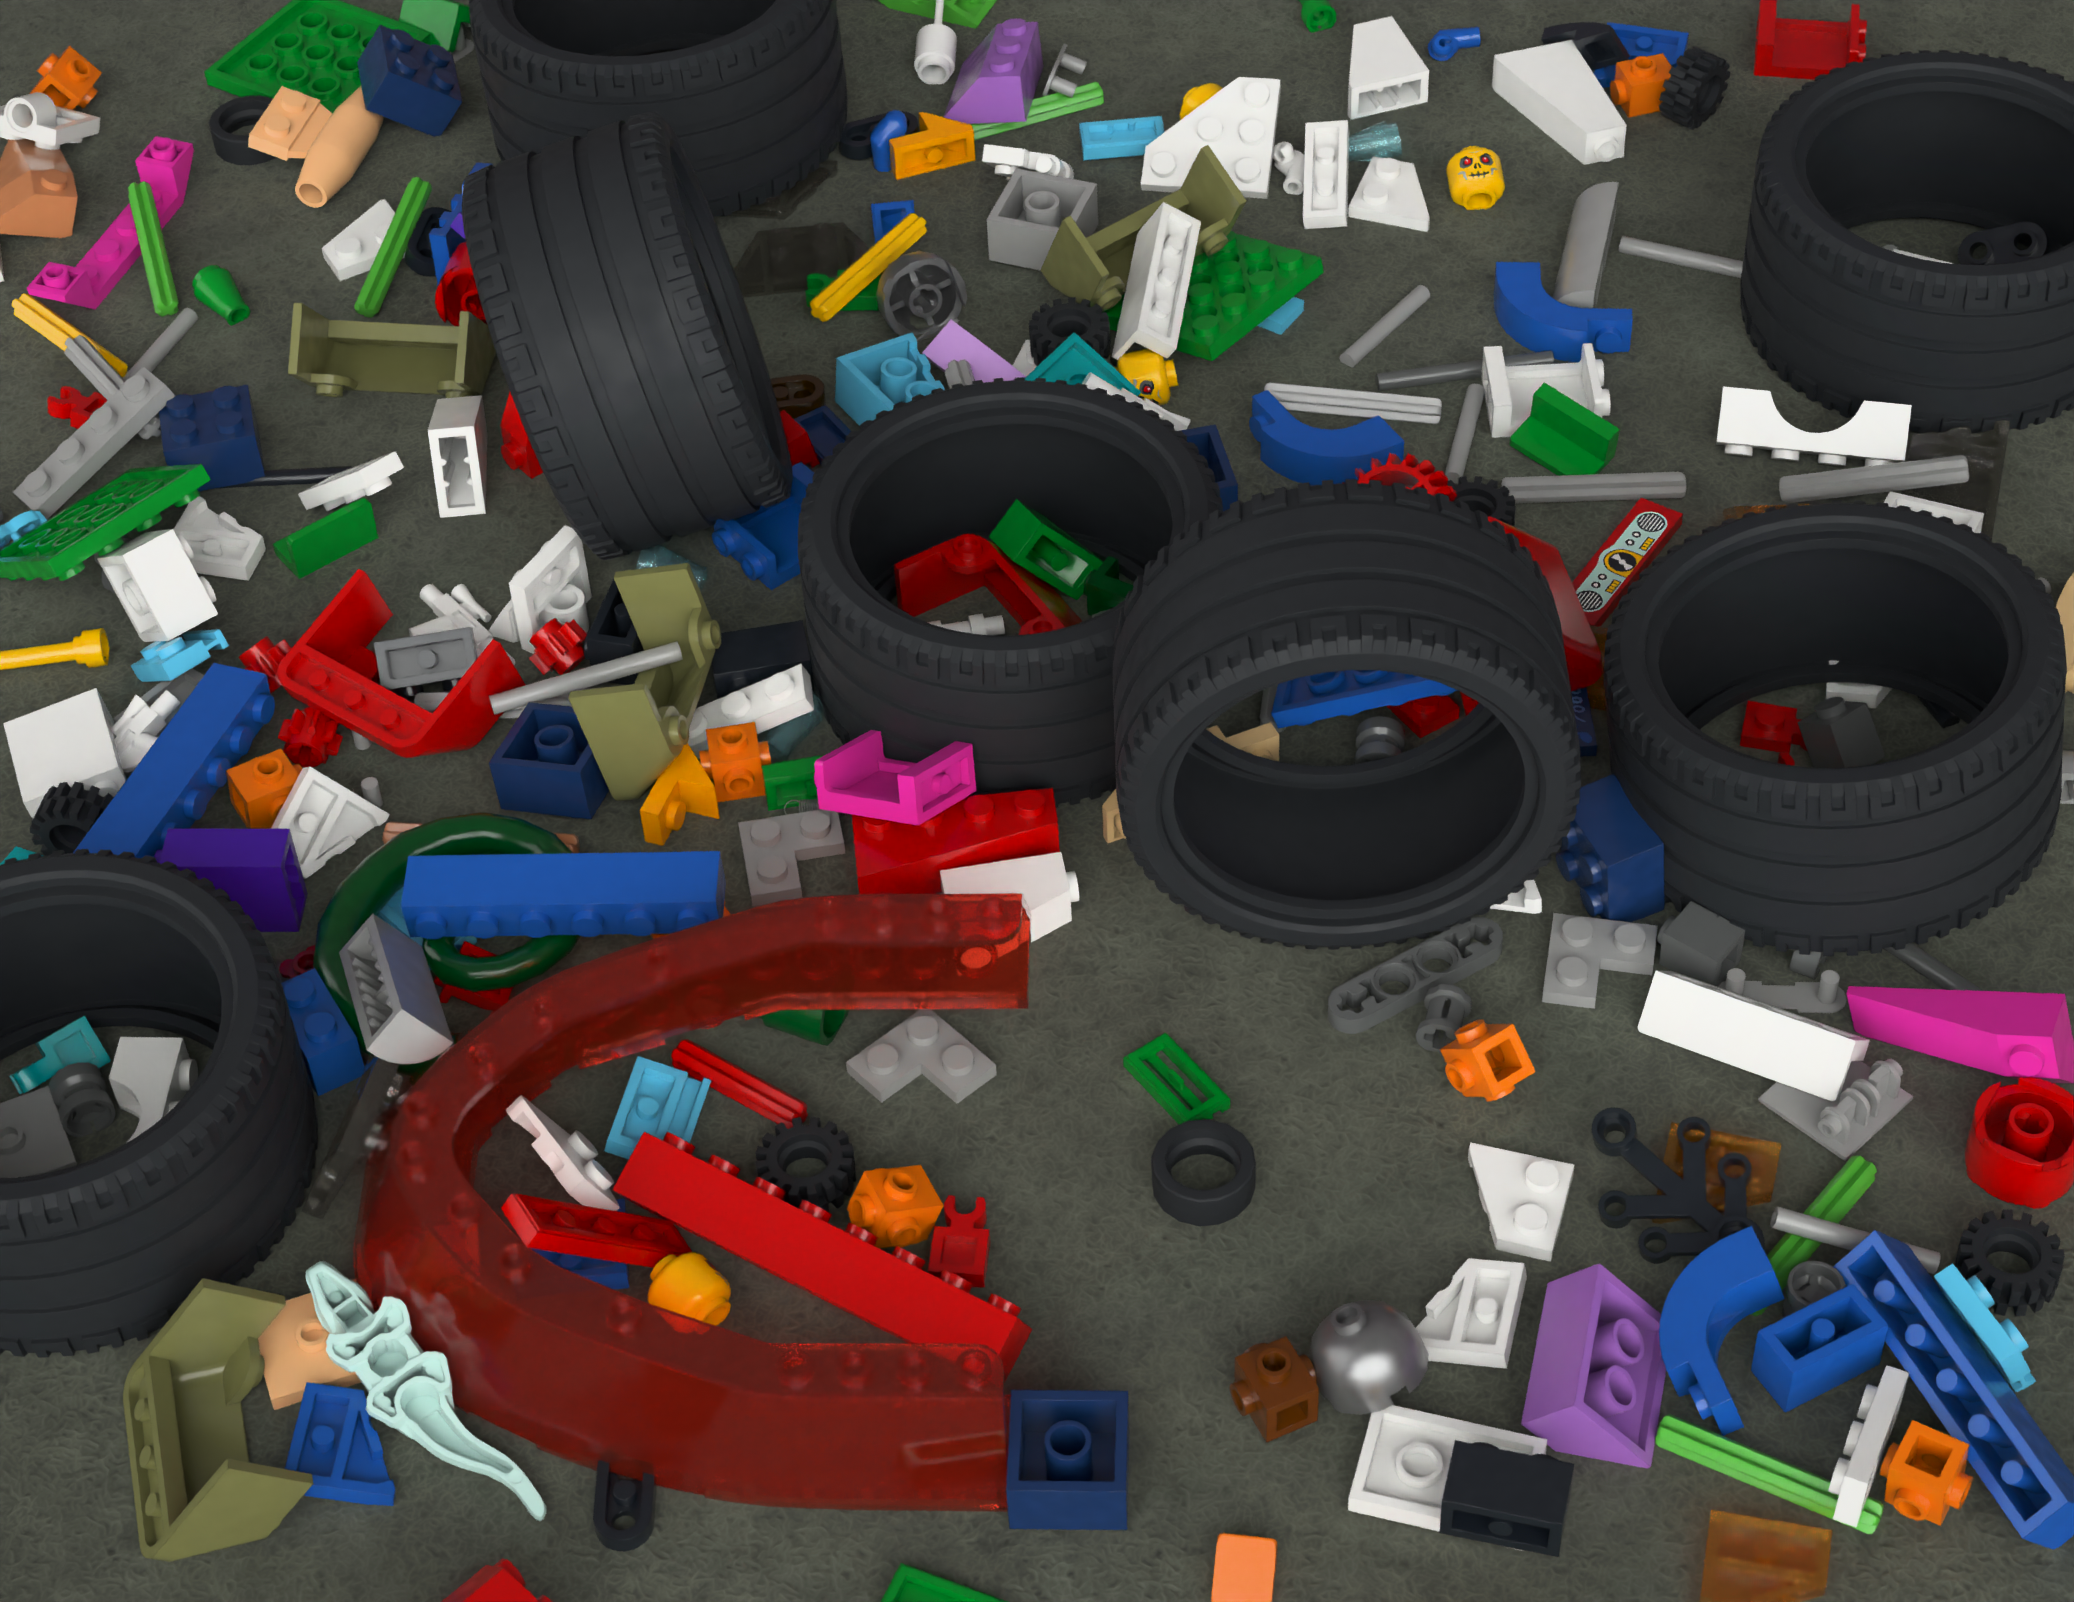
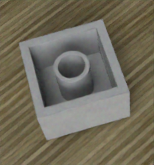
[987,168,1098,271]

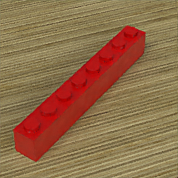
[612,1132,1032,1390]

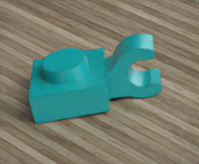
[8,1016,111,1094]

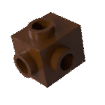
[1230,1336,1319,1443]

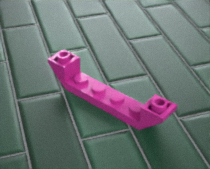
[27,136,194,310]

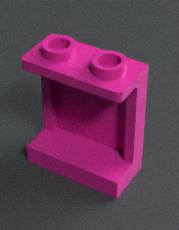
[814,730,976,826]

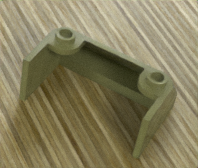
[1041,145,1247,312]
[288,303,496,398]
[568,563,721,801]
[123,1278,313,1562]

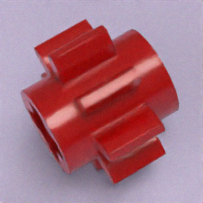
[529,618,587,676]
[238,636,292,694]
[278,707,343,767]

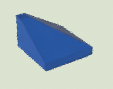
[871,200,915,244]

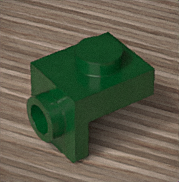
[1084,556,1134,616]

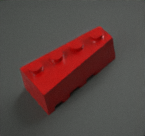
[852,788,1060,921]

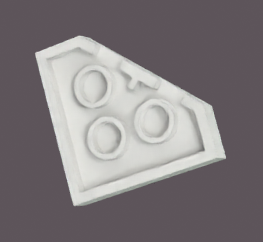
[1141,77,1281,199]

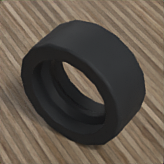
[209,96,276,165]
[1151,1119,1256,1226]

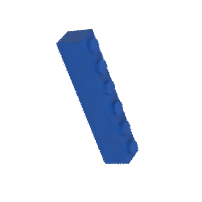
[73,663,275,859]
[401,851,726,939]
[1833,1230,2074,1549]

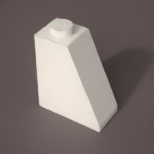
[1348,16,1429,120]
[428,395,487,518]
[940,852,1079,978]

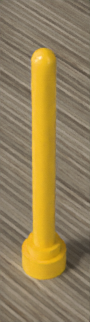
[0,628,110,670]

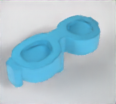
[0,510,47,548]

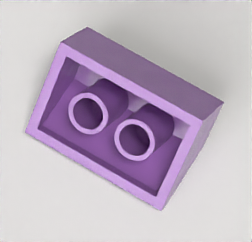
[944,18,1043,124]
[1521,1263,1666,1468]

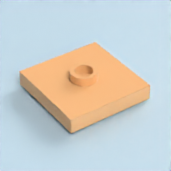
[258,1278,361,1410]

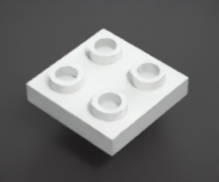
[0,92,100,150]
[509,525,592,654]

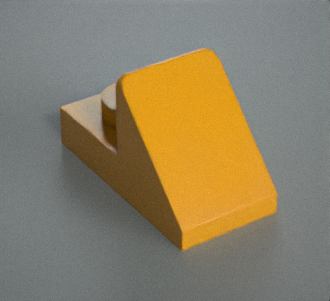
[889,112,975,180]
[640,743,720,846]

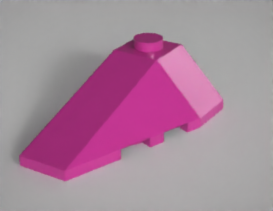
[1846,986,2074,1084]

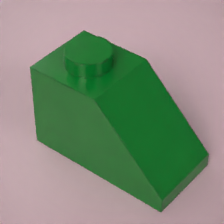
[989,499,1103,600]

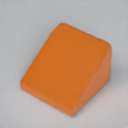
[1211,1533,1277,1602]

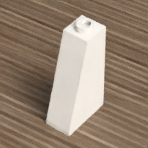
[1492,40,1627,165]

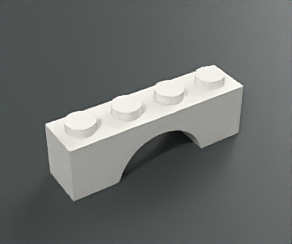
[1716,386,1912,467]
[109,1037,198,1144]

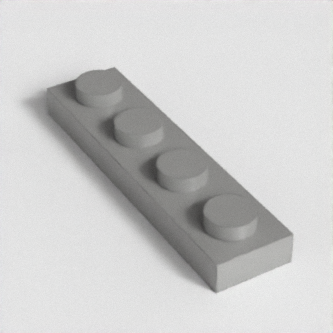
[13,366,175,519]

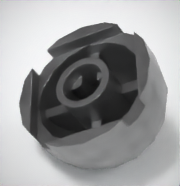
[876,251,967,341]
[1310,1300,1428,1415]

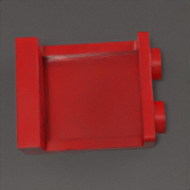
[1754,0,1867,80]

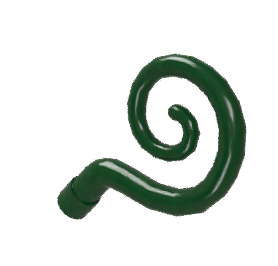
[313,812,855,1089]

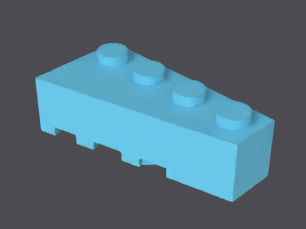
[835,332,945,426]

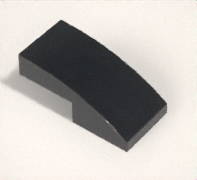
[1541,22,1630,70]

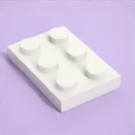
[1348,1405,1547,1551]

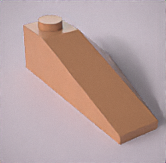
[0,138,78,238]

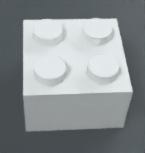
[97,529,218,642]

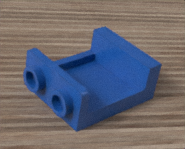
[712,462,814,590]

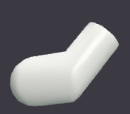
[1273,142,1305,195]

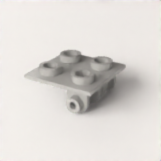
[1758,1059,1913,1162]

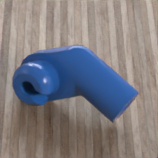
[1428,27,1481,61]
[870,110,907,172]

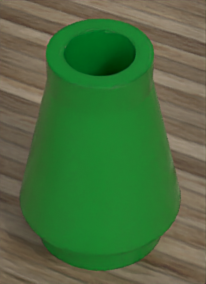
[192,265,250,326]

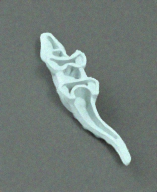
[305,1261,546,1521]

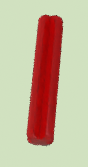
[671,1039,808,1129]

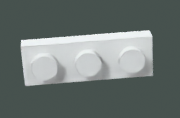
[1303,120,1349,229]
[298,451,404,511]
[688,664,814,759]
[1828,1365,1909,1527]

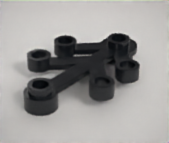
[1591,1107,1765,1264]

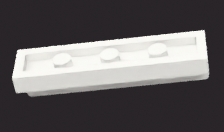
[1112,202,1201,360]
[1638,971,1870,1101]

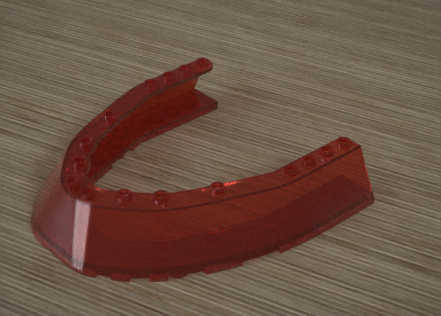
[353,893,1032,1512]

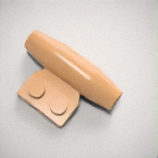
[248,86,384,208]

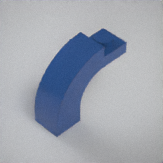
[1494,262,1633,362]
[1249,390,1404,486]
[1659,1226,1785,1436]

